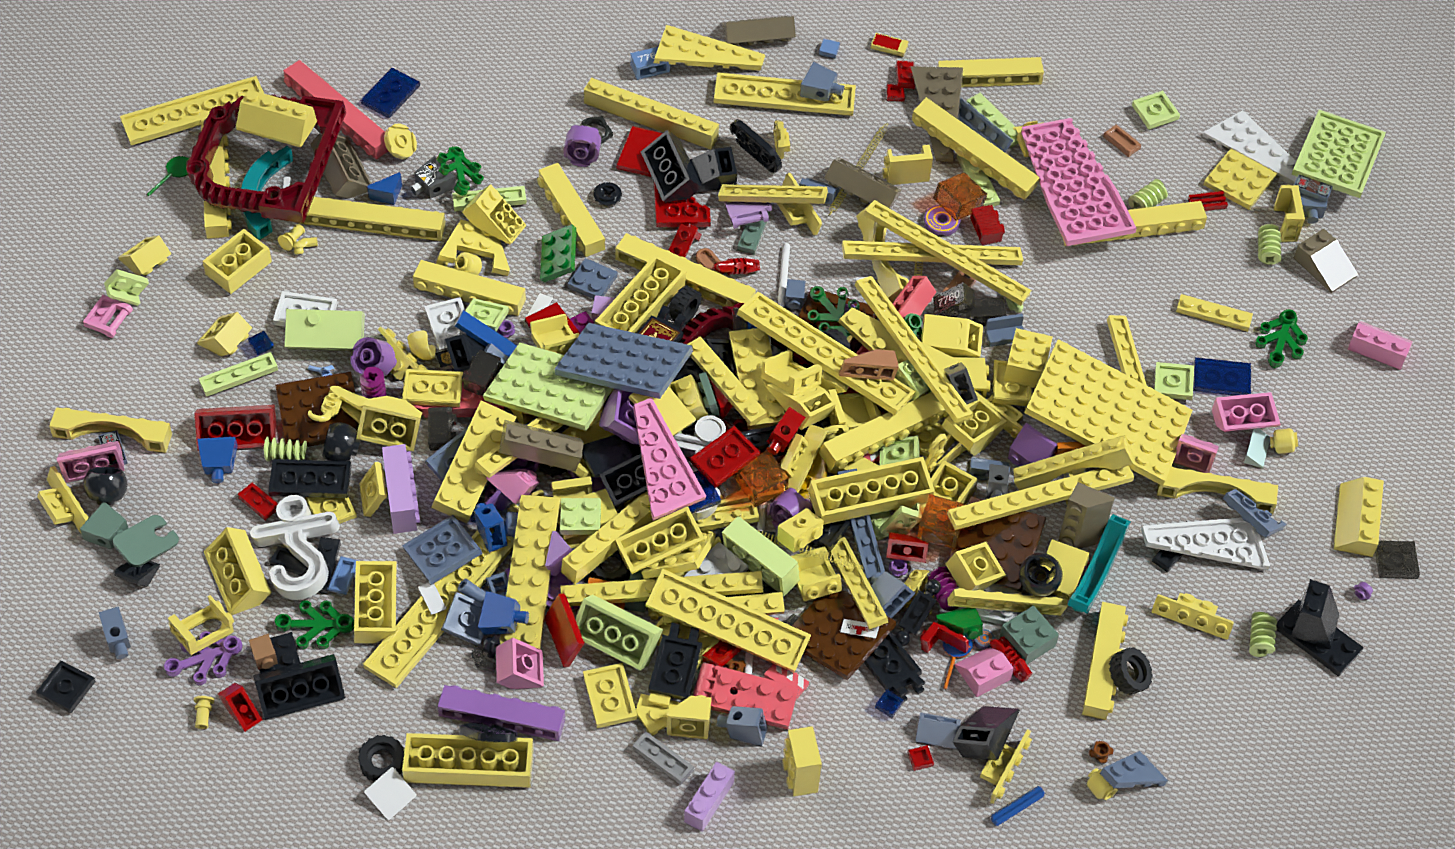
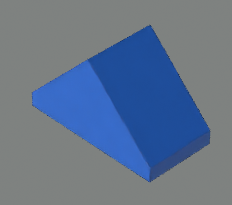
[367,172,402,205]

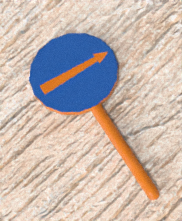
[943,639,973,690]

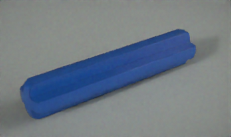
[990,786,1045,826]

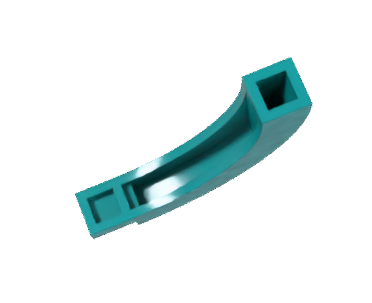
[241,146,293,241]
[1067,514,1131,614]

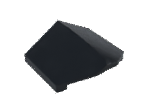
[113,561,160,586]

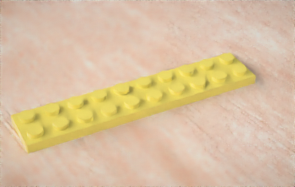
[737,292,916,415]
[363,528,515,688]

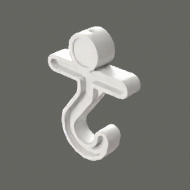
[673,415,726,521]
[250,495,340,600]

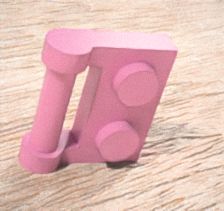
[83,295,133,338]

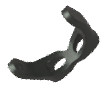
[581,116,613,144]

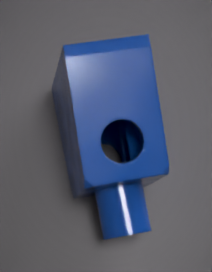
[197,437,237,483]
[474,503,508,552]
[478,591,529,635]

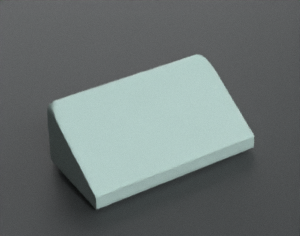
[1244,428,1270,468]

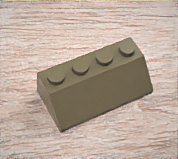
[722,16,796,46]
[310,133,372,199]
[824,157,902,209]
[499,420,583,471]
[1058,482,1115,549]

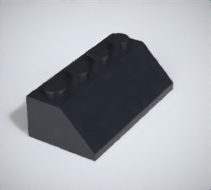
[641,130,702,202]
[599,454,647,507]
[253,654,346,720]

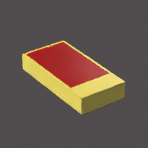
[871,33,909,57]

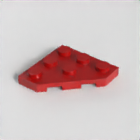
[654,183,711,227]

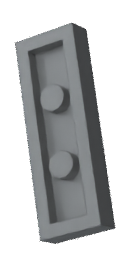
[632,731,694,785]

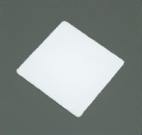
[364,767,417,820]

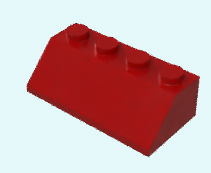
[194,405,276,451]

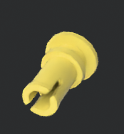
[277,224,305,251]
[193,696,215,729]

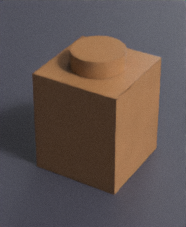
[249,634,278,670]

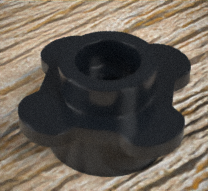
[483,635,501,659]

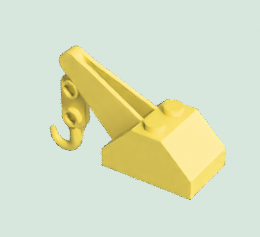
[308,386,422,452]
[925,397,1007,478]

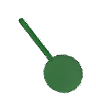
[147,156,189,196]

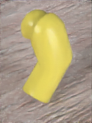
[293,237,318,254]

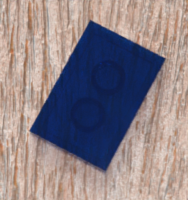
[360,68,421,119]
[1193,357,1251,396]

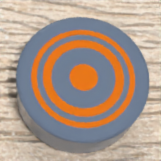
[974,629,995,650]

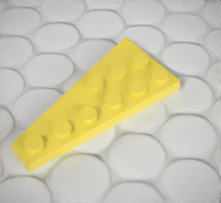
[654,25,765,71]
[838,308,959,397]

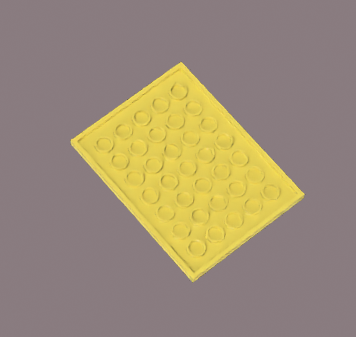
[1024,339,1193,486]

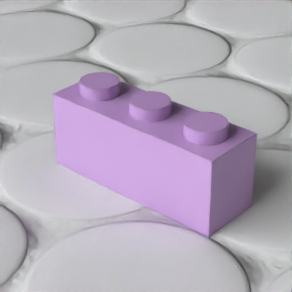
[684,762,735,832]

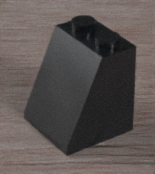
[1291,579,1340,649]

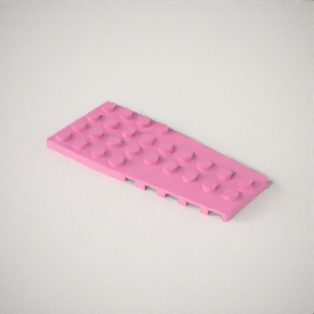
[1021,118,1137,246]

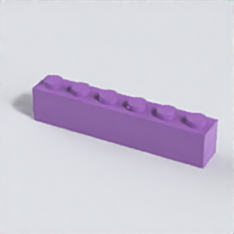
[438,685,565,741]

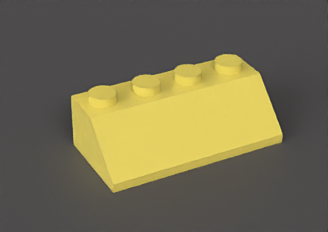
[236,90,317,148]
[1334,477,1384,557]
[615,506,705,574]
[204,527,272,615]
[354,561,396,643]

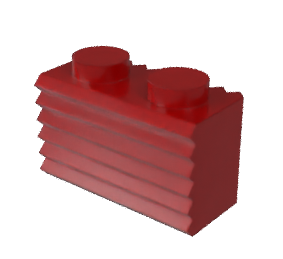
[970,204,1005,246]

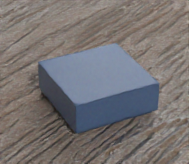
[819,39,840,59]

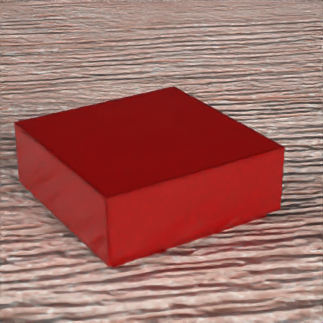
[886,84,905,102]
[908,745,934,771]

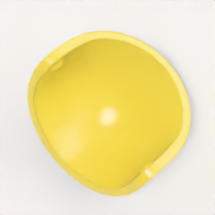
[407,330,436,360]

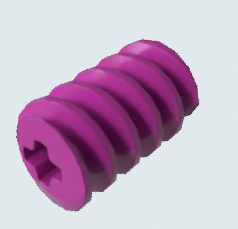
[360,367,387,399]
[928,566,960,611]

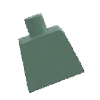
[80,502,128,549]

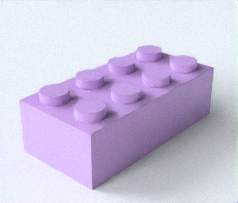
[382,444,420,534]

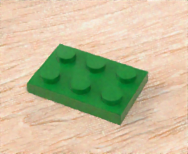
[540,224,577,283]

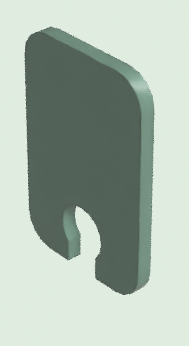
[112,515,179,567]

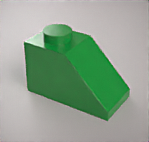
[936,608,983,640]

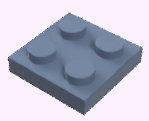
[568,258,618,299]
[441,592,484,646]

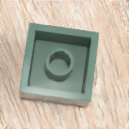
[999,605,1059,664]

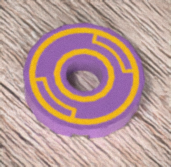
[924,205,960,236]

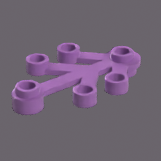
[164,631,243,686]

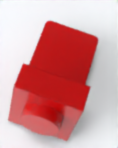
[668,224,702,257]
[920,622,968,653]

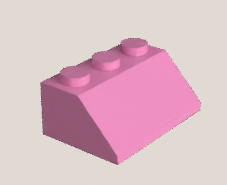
[1348,321,1413,370]
[1212,392,1281,432]
[57,441,125,483]

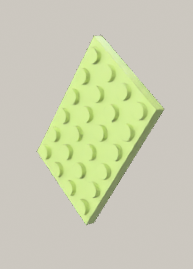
[1291,110,1386,198]
[483,343,613,431]

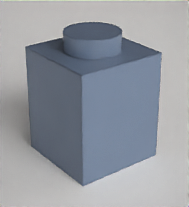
[785,279,806,309]

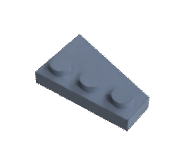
[1222,489,1287,538]
[1100,751,1168,788]

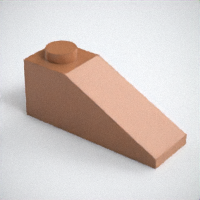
[838,349,899,380]

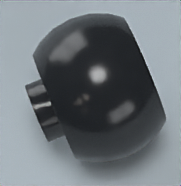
[322,422,360,461]
[83,467,128,505]
[1019,553,1063,597]

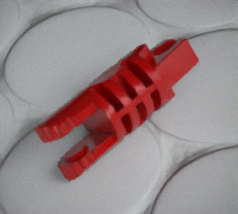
[713,258,760,275]
[989,637,1032,682]

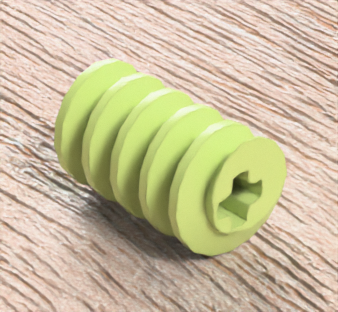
[1128,179,1168,209]
[1258,224,1281,265]
[264,437,307,462]
[1249,612,1277,657]

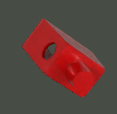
[767,407,806,455]

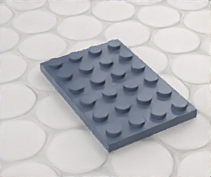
[554,323,693,399]

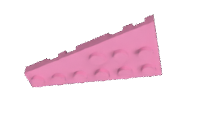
[633,398,706,520]

